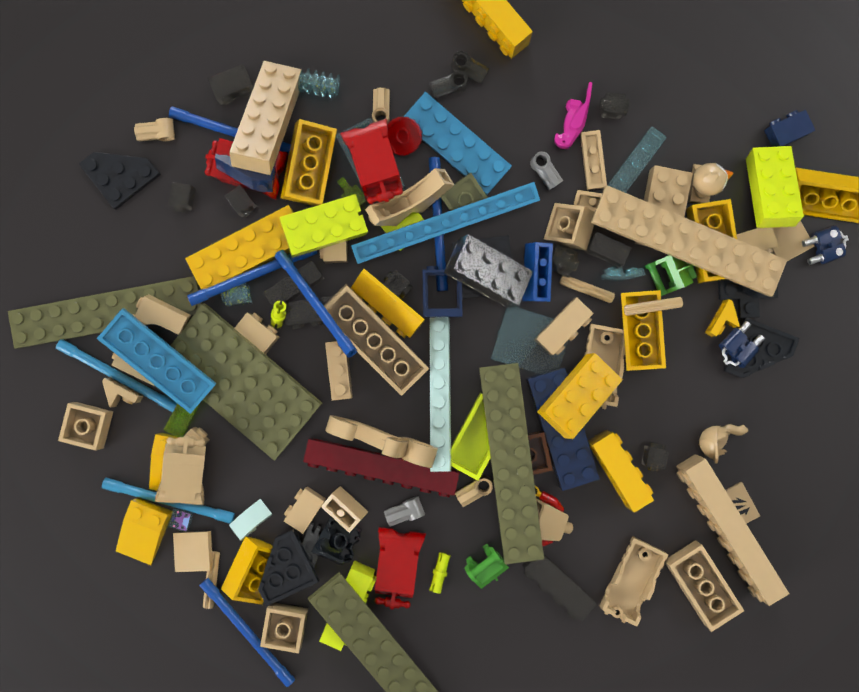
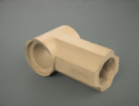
[372,88,390,124]
[134,118,175,141]
[455,475,493,507]

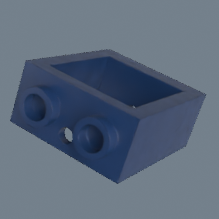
[423,266,462,318]

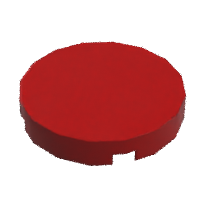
[387,117,422,155]

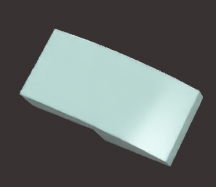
[229,499,272,541]

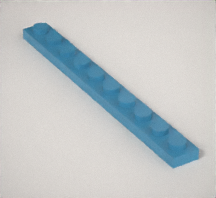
[351,182,540,264]

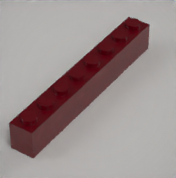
[303,438,460,497]

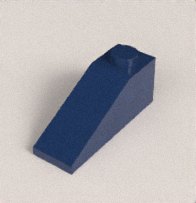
[215,154,276,192]

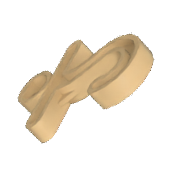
[325,415,438,468]

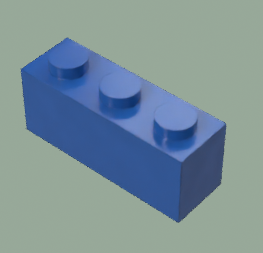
[523,242,553,302]

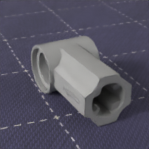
[530,152,563,190]
[384,496,425,527]

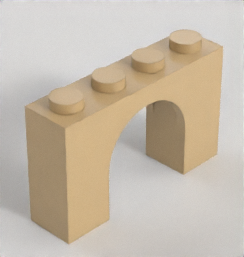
[112,294,191,386]

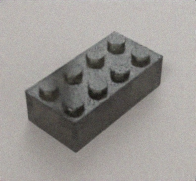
[444,234,533,309]

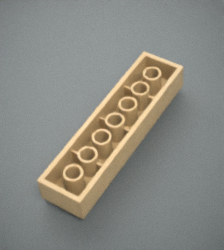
[676,454,789,606]

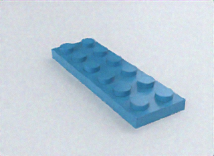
[404,92,512,195]
[97,308,216,414]

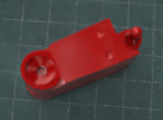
[340,118,403,204]
[205,138,288,200]
[374,527,426,610]

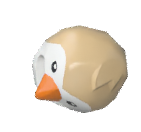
[692,163,733,196]

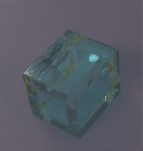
[221,283,252,307]

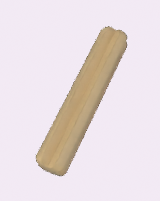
[560,275,615,303]
[624,297,683,316]
[203,551,220,609]

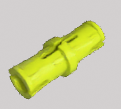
[271,301,286,328]
[429,552,451,594]

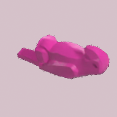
[554,82,592,149]

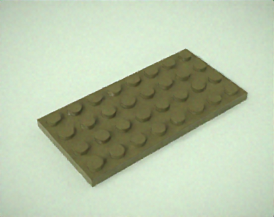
[171,303,322,461]

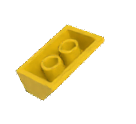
[221,536,273,605]

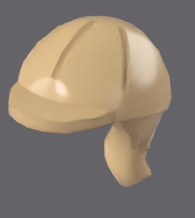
[699,424,748,464]

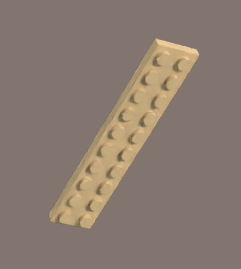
[591,185,787,297]

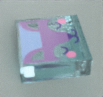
[168,508,193,532]

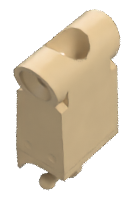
[155,435,206,505]

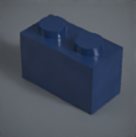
[764,110,815,147]

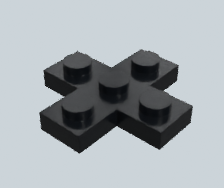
[718,280,778,318]

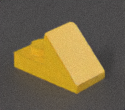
[705,299,740,337]

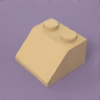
[544,203,595,250]

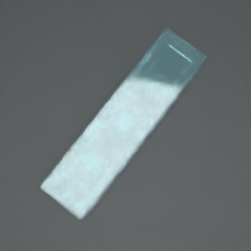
[608,126,667,193]

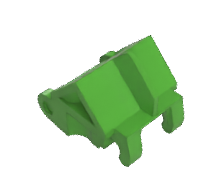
[645,255,697,296]
[465,544,509,589]

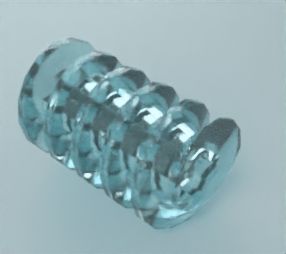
[298,68,340,98]

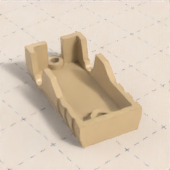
[584,324,625,409]
[599,536,669,627]

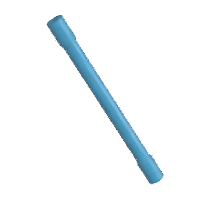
[56,339,179,413]
[102,477,235,524]

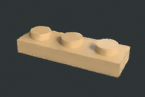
[580,130,607,190]

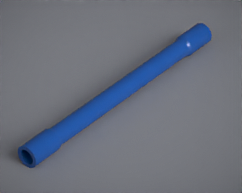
[169,106,291,156]
[429,157,448,291]
[187,250,317,306]
[275,250,357,357]
[199,578,295,687]

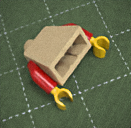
[535,486,573,546]

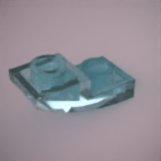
[601,266,645,281]

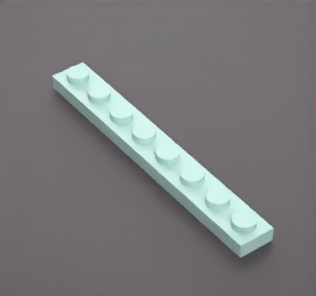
[430,317,451,472]

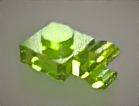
[337,177,367,206]

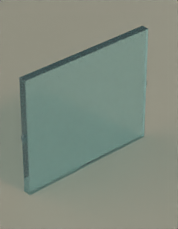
[491,305,569,374]

